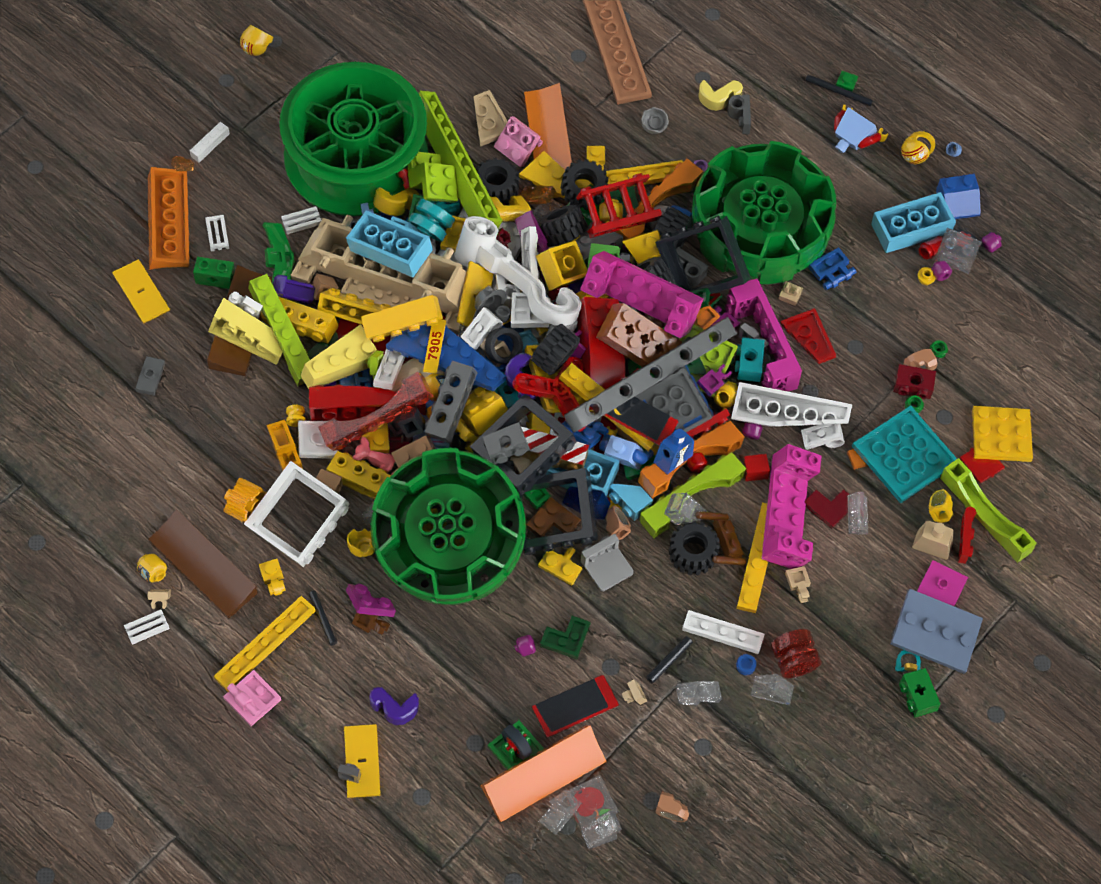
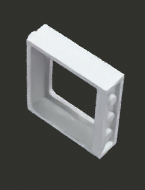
[244,461,350,567]

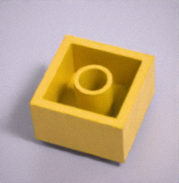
[536,241,588,291]
[461,387,508,436]

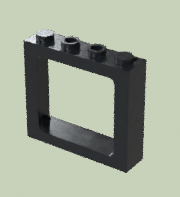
[655,215,751,294]
[470,394,577,496]
[518,468,598,555]

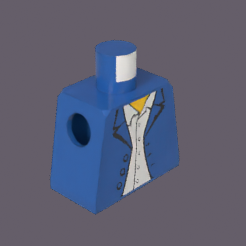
[654,429,694,475]

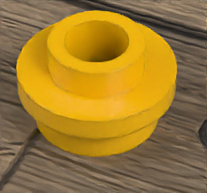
[917,267,936,285]

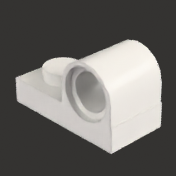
[492,273,520,309]
[461,307,503,350]
[801,424,844,450]

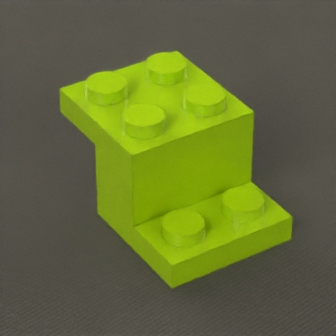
[408,152,458,203]

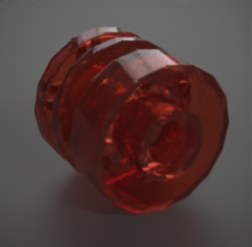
[771,629,822,678]

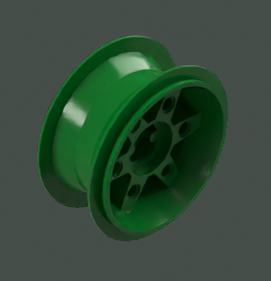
[279,62,428,216]

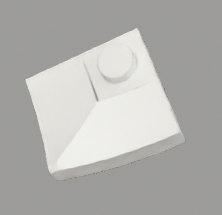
[511,293,551,328]

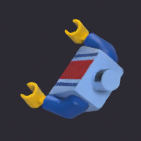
[599,426,659,470]

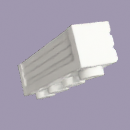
[190,122,230,162]

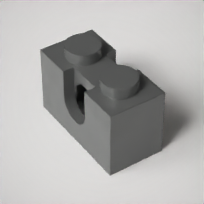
[482,422,530,464]

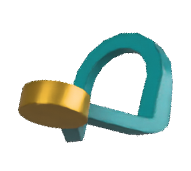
[895,650,921,672]

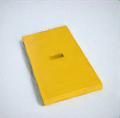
[112,259,170,324]
[457,261,494,328]
[344,724,380,798]

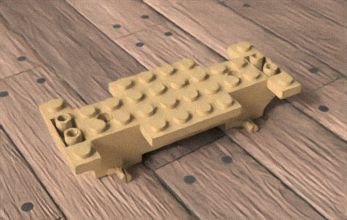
[291,215,476,335]

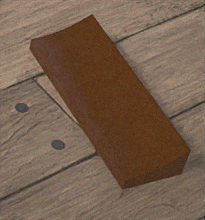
[207,265,272,376]
[148,509,258,619]

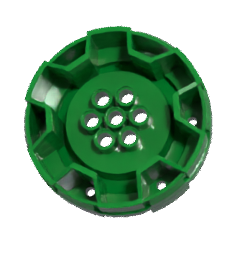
[692,141,837,284]
[370,448,526,605]

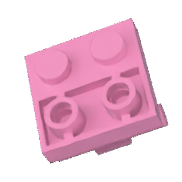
[494,116,543,167]
[223,670,281,726]

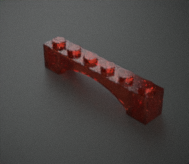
[318,372,433,451]

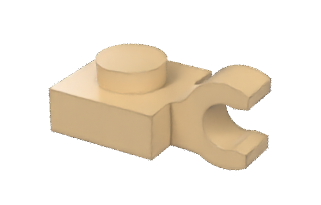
[785,566,811,603]

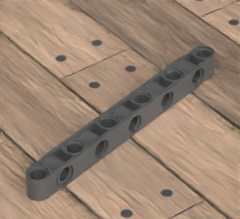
[564,317,737,433]

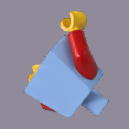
[834,105,889,153]

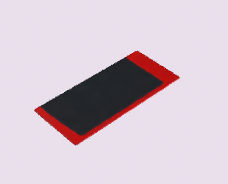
[604,385,678,446]
[532,675,619,737]

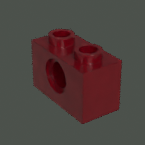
[893,364,936,399]

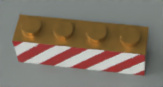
[507,427,589,471]

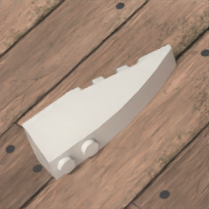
[731,382,852,427]

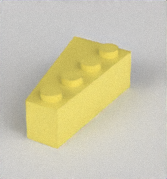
[208,298,283,365]
[301,324,377,389]

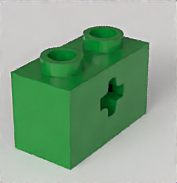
[193,257,235,289]
[899,668,941,718]

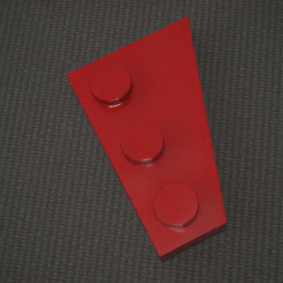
[780,308,836,364]
[686,407,730,440]

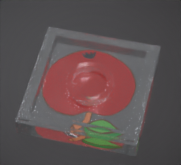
[563,776,619,830]

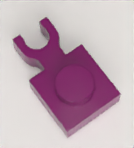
[697,364,732,397]

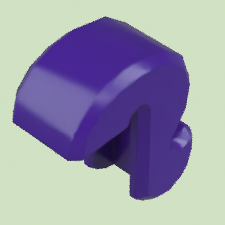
[273,275,315,304]
[504,354,536,400]
[369,687,419,725]

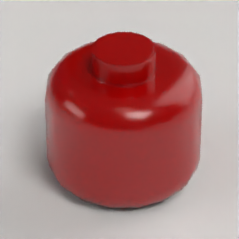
[687,452,708,473]

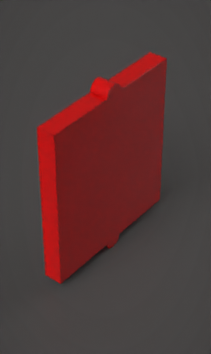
[959,448,1005,484]

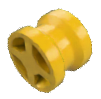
[286,405,305,427]

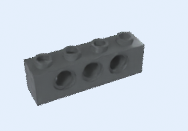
[424,361,478,444]

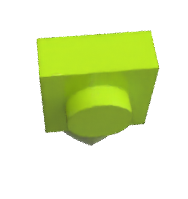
[367,350,384,388]

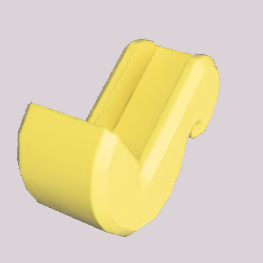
[698,80,743,111]

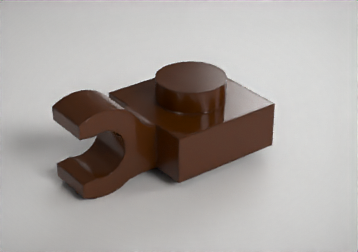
[352,612,390,635]

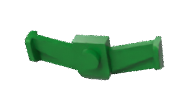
[262,222,295,285]

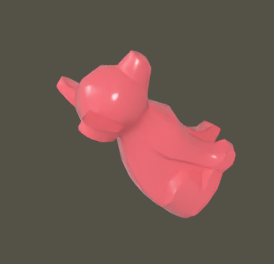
[353,437,395,473]

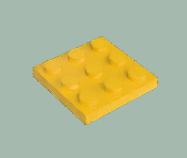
[972,406,1033,462]

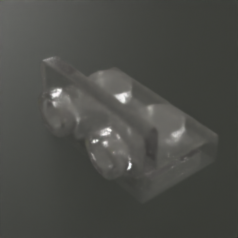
[848,492,868,535]

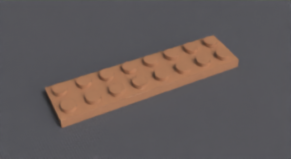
[582,0,652,105]

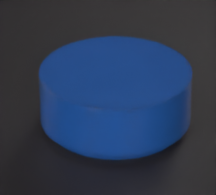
[736,654,757,675]

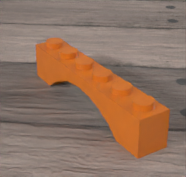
[616,159,703,240]
[638,421,745,498]

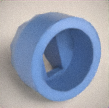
[946,142,962,157]

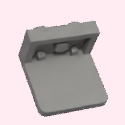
[581,534,633,591]

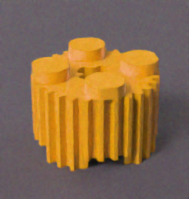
[223,478,267,523]

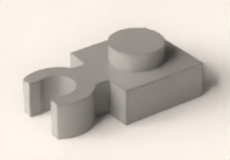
[738,323,769,352]

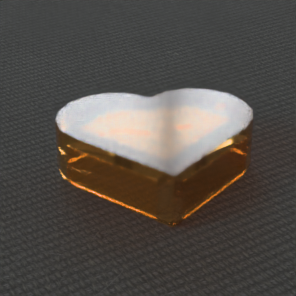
[171,156,195,171]

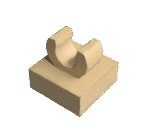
[779,281,803,306]
[148,589,171,609]
[622,680,647,705]

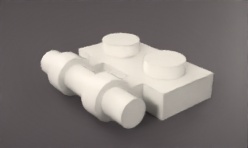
[228,292,263,319]

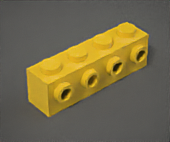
[317,288,392,325]
[361,295,443,342]
[260,297,338,343]
[326,451,391,500]

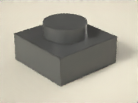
[338,763,361,783]

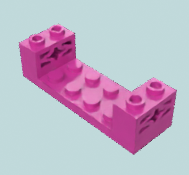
[580,251,704,338]
[725,278,802,392]
[762,444,822,569]

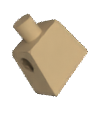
[912,521,953,560]

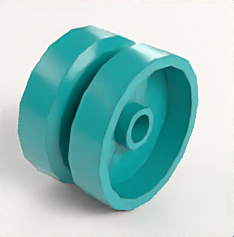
[407,199,455,242]

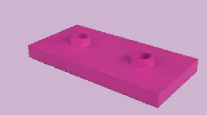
[917,560,968,606]

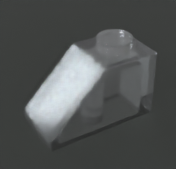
[664,493,708,525]

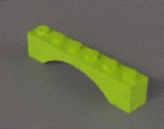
[248,274,310,387]
[639,452,746,539]
[940,458,1037,563]

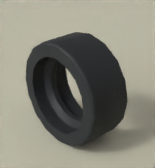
[485,328,523,364]

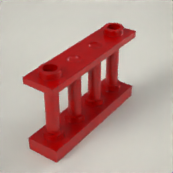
[576,173,662,238]

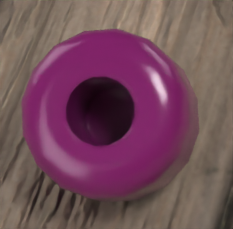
[981,232,1002,253]
[931,261,952,281]
[742,422,763,440]
[514,635,536,657]

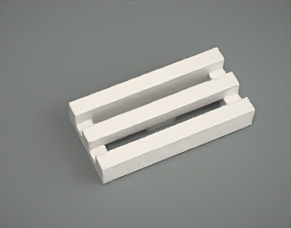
[281,207,322,234]
[205,215,229,252]
[124,610,170,645]

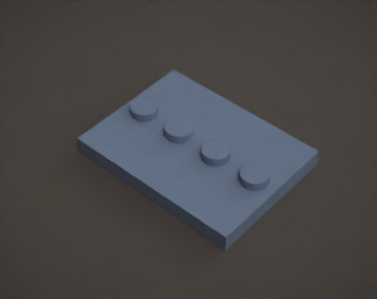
[890,589,983,674]

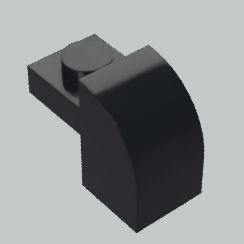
[385,405,426,438]

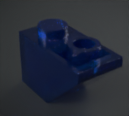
[562,486,611,520]

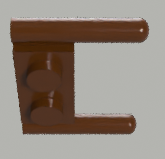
[696,511,746,565]

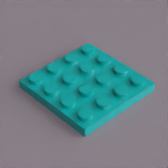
[852,406,957,504]

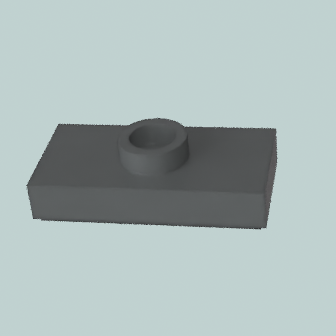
[135,356,165,396]

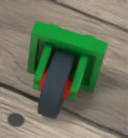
[488,720,544,770]

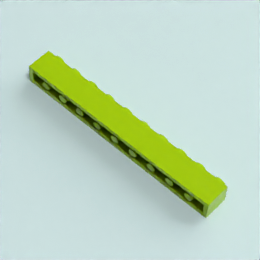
[419,91,503,228]

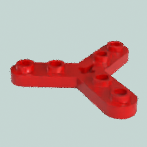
[512,357,586,432]

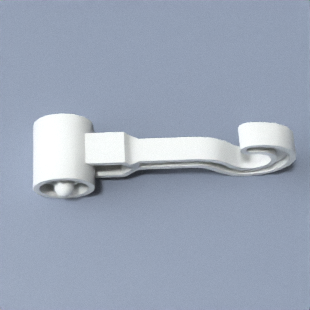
[454,216,582,326]

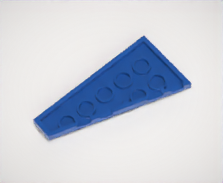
[386,324,506,392]

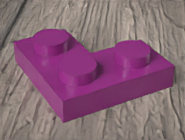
[346,584,396,617]

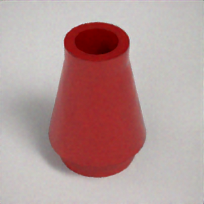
[919,236,945,260]

